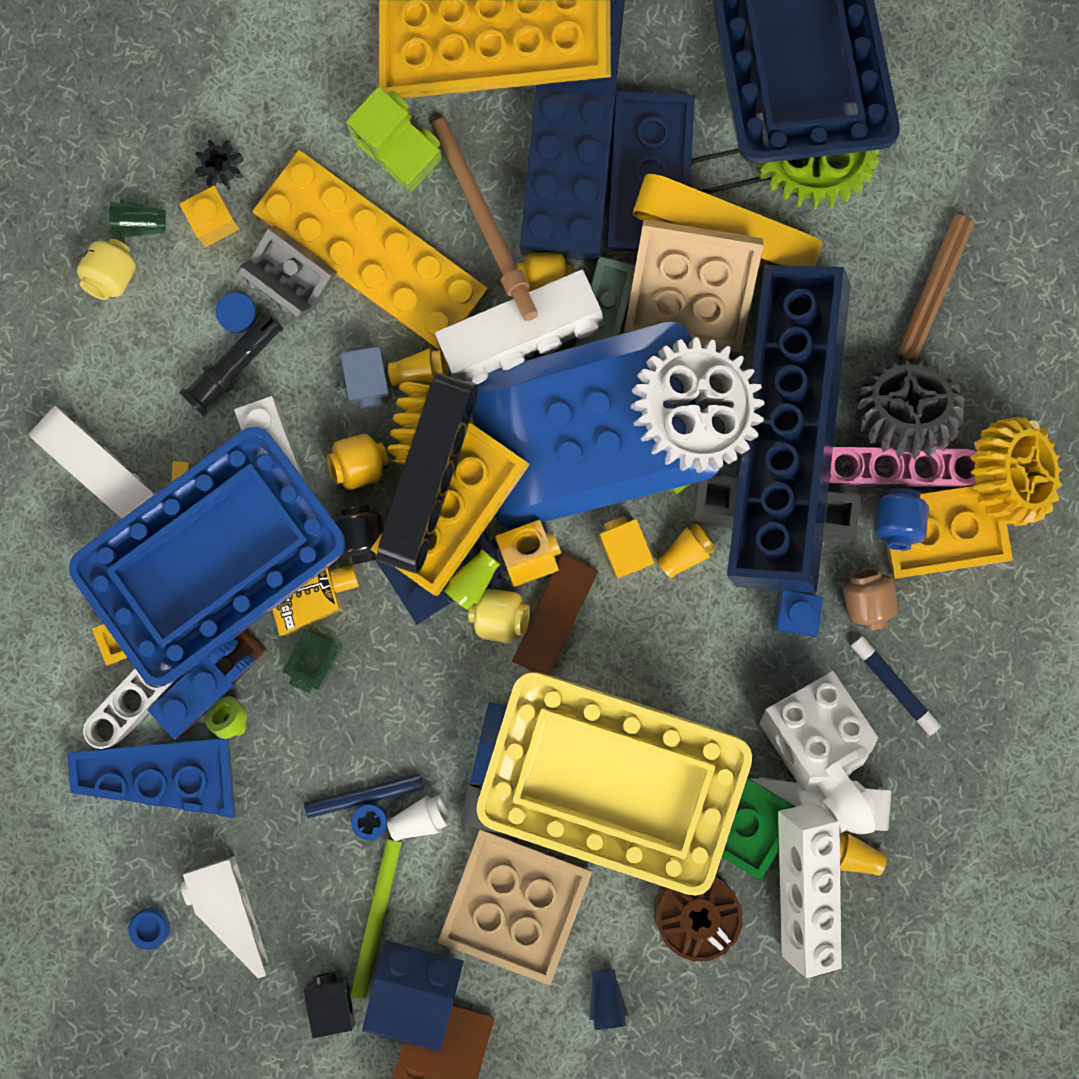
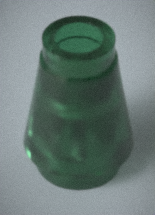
[109,199,167,238]

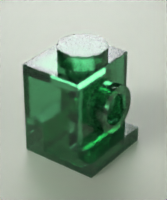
[283,629,343,693]

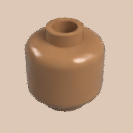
[843,568,899,630]

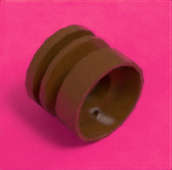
[654,874,743,962]

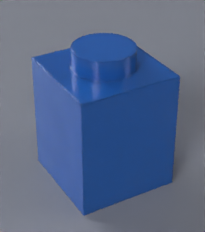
[772,590,824,637]

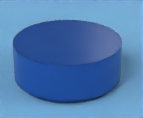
[216,292,257,333]
[128,908,170,950]

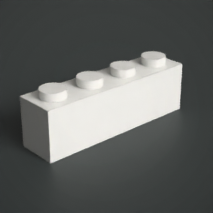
[435,269,605,384]

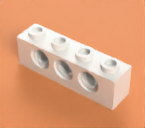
[778,802,842,978]

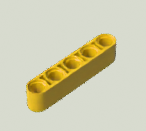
[632,174,823,269]

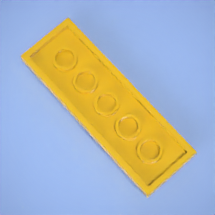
[252,150,488,350]

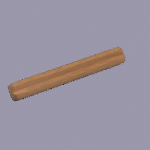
[896,214,974,362]

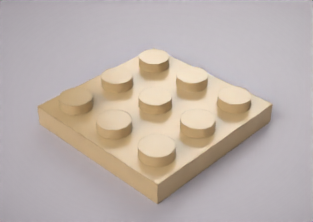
[624,219,763,353]
[437,830,592,985]

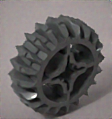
[855,358,965,460]

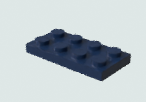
[607,91,695,252]

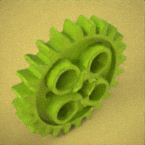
[753,150,880,209]

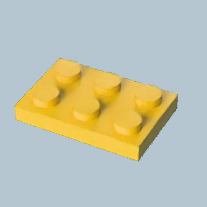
[886,486,1013,579]

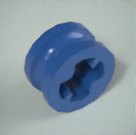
[351,803,388,840]

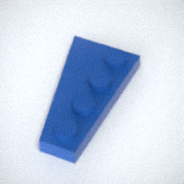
[67,738,236,818]

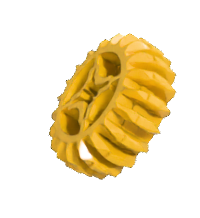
[969,417,1063,526]

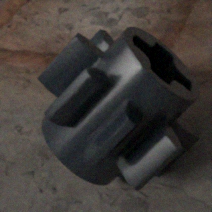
[194,140,244,190]

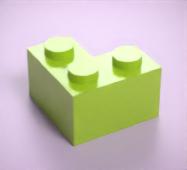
[346,86,442,193]

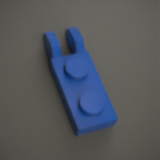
[147,638,255,739]

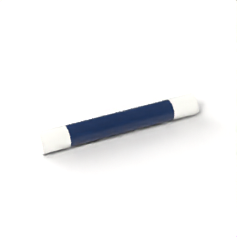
[850,636,941,736]

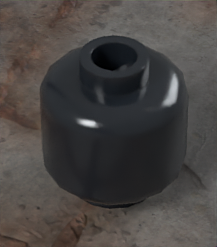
[334,505,384,565]

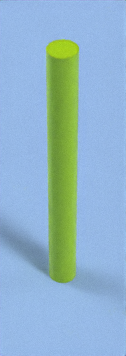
[350,838,402,999]

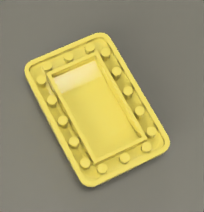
[477,672,752,896]

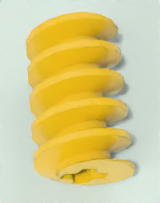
[387,382,430,465]

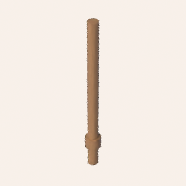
[432,118,538,321]

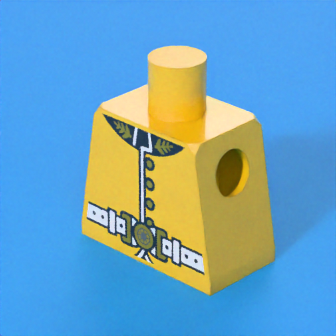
[272,564,359,636]

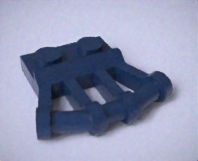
[376,531,508,625]

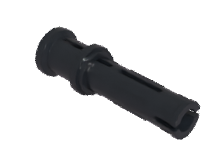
[179,312,284,417]

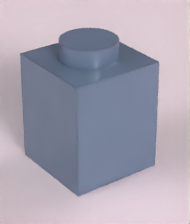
[340,346,391,409]

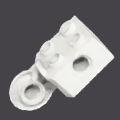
[759,671,878,834]

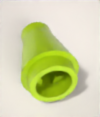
[444,549,500,610]

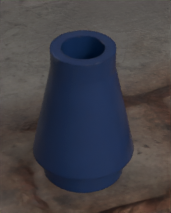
[589,969,629,1030]

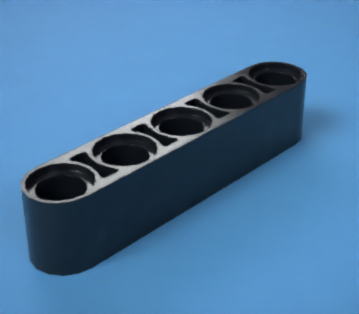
[377,373,478,574]

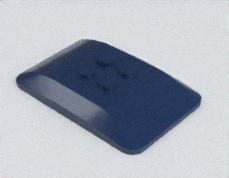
[712,0,900,163]

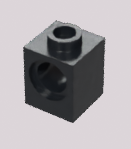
[303,972,356,1038]

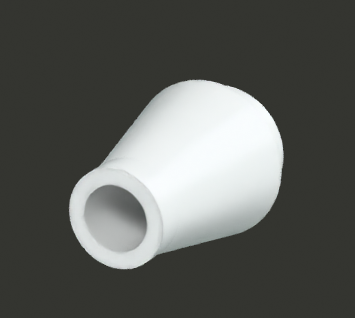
[387,795,450,841]

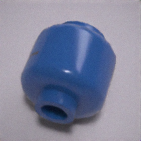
[874,488,929,551]

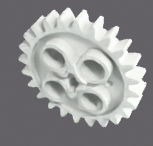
[631,337,764,473]

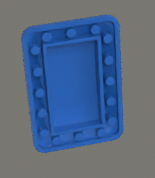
[472,322,721,529]
[69,427,345,686]

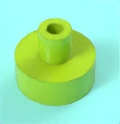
[205,696,248,739]

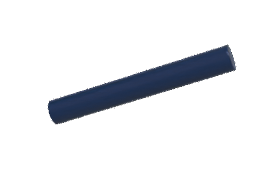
[304,774,424,818]

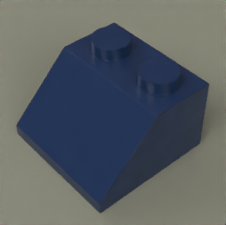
[362,940,464,1052]

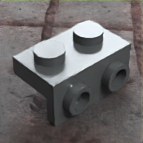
[237,225,337,318]

